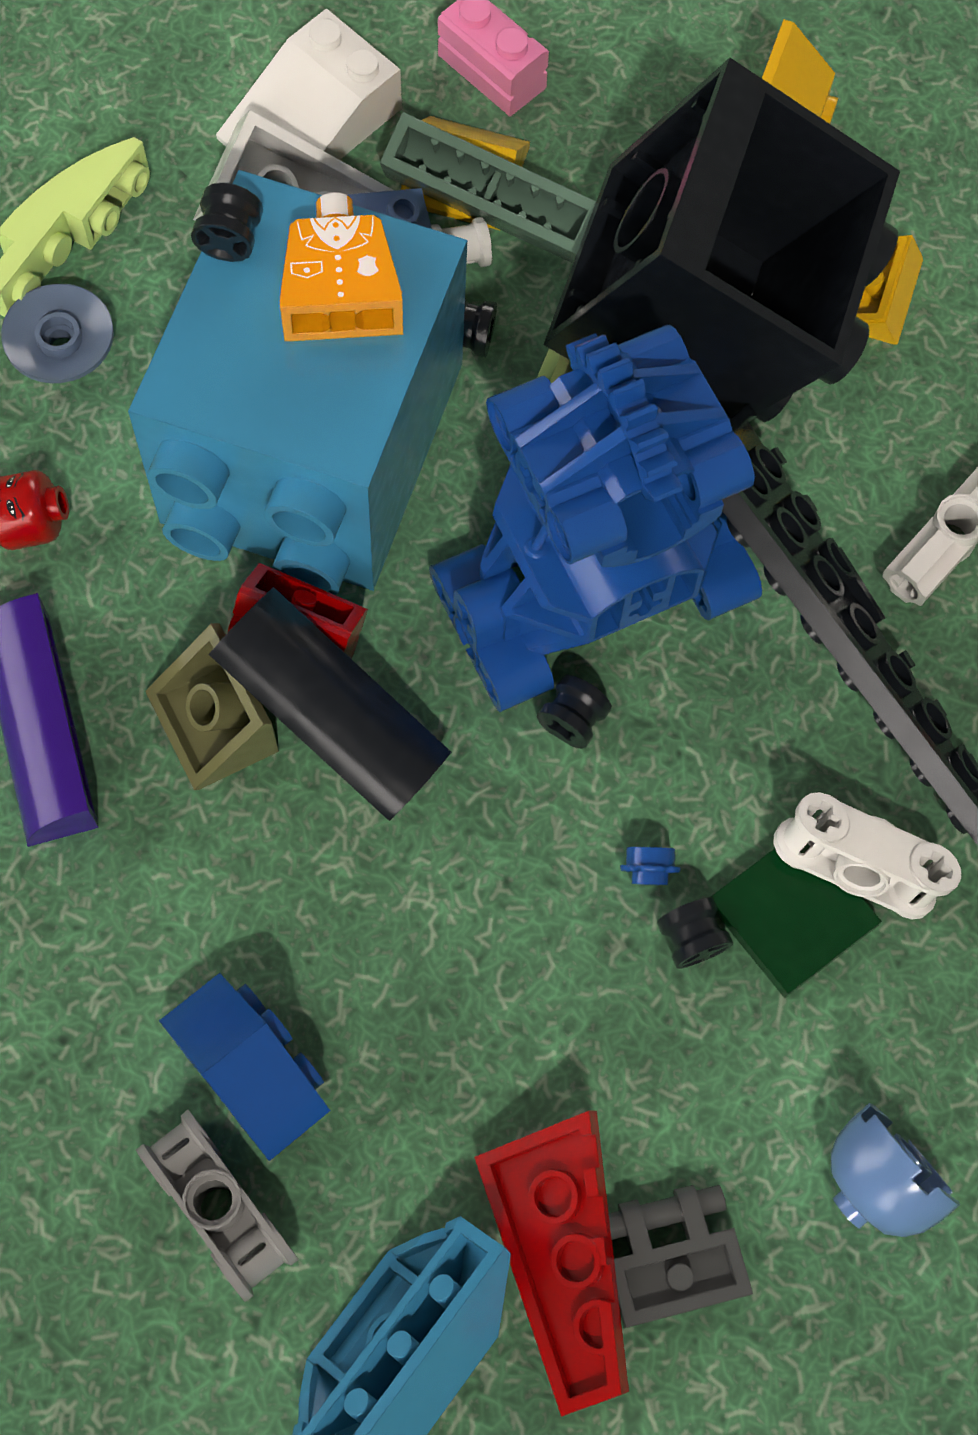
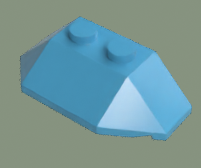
[292,1216,511,1435]

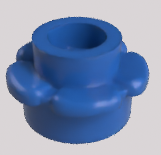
[620,847,681,885]

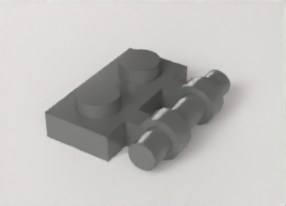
[609,1185,753,1329]

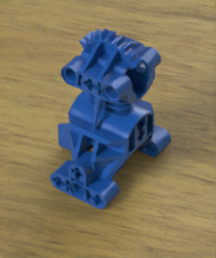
[429,325,762,712]

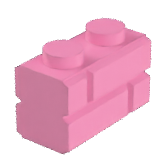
[438,0,549,117]

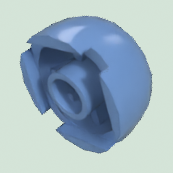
[831,1103,960,1237]

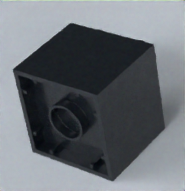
[543,58,900,422]

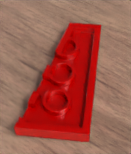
[474,1110,629,1417]

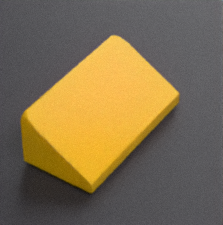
[856,235,923,345]

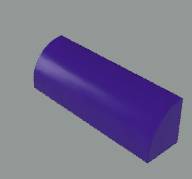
[0,593,99,847]

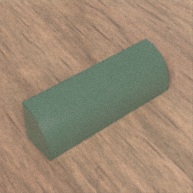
[380,112,596,263]

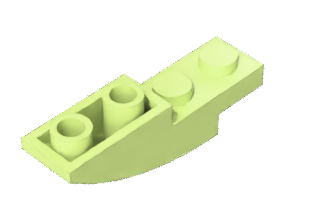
[0,137,150,317]

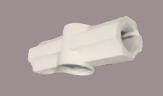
[882,467,978,606]

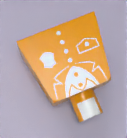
[280,192,403,342]

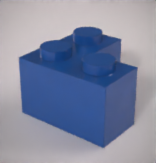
[159,973,331,1161]

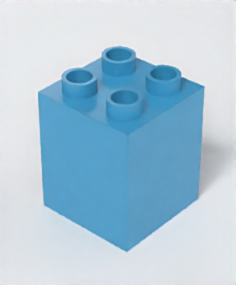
[128,170,468,595]

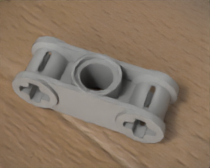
[136,1109,299,1302]

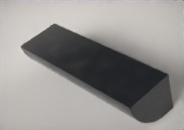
[209,587,452,821]

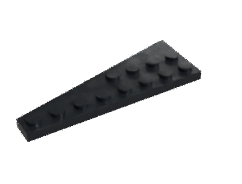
[722,404,978,846]

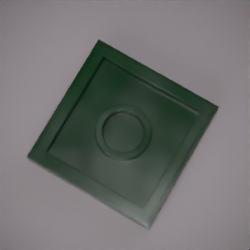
[711,843,882,998]

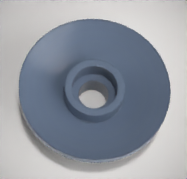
[1,284,114,383]

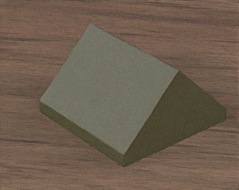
[145,623,279,790]

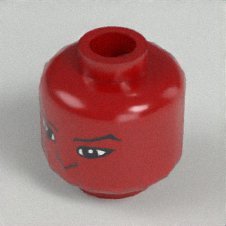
[0,470,69,550]

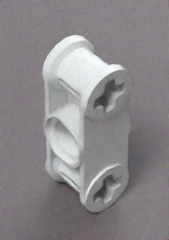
[773,792,961,920]

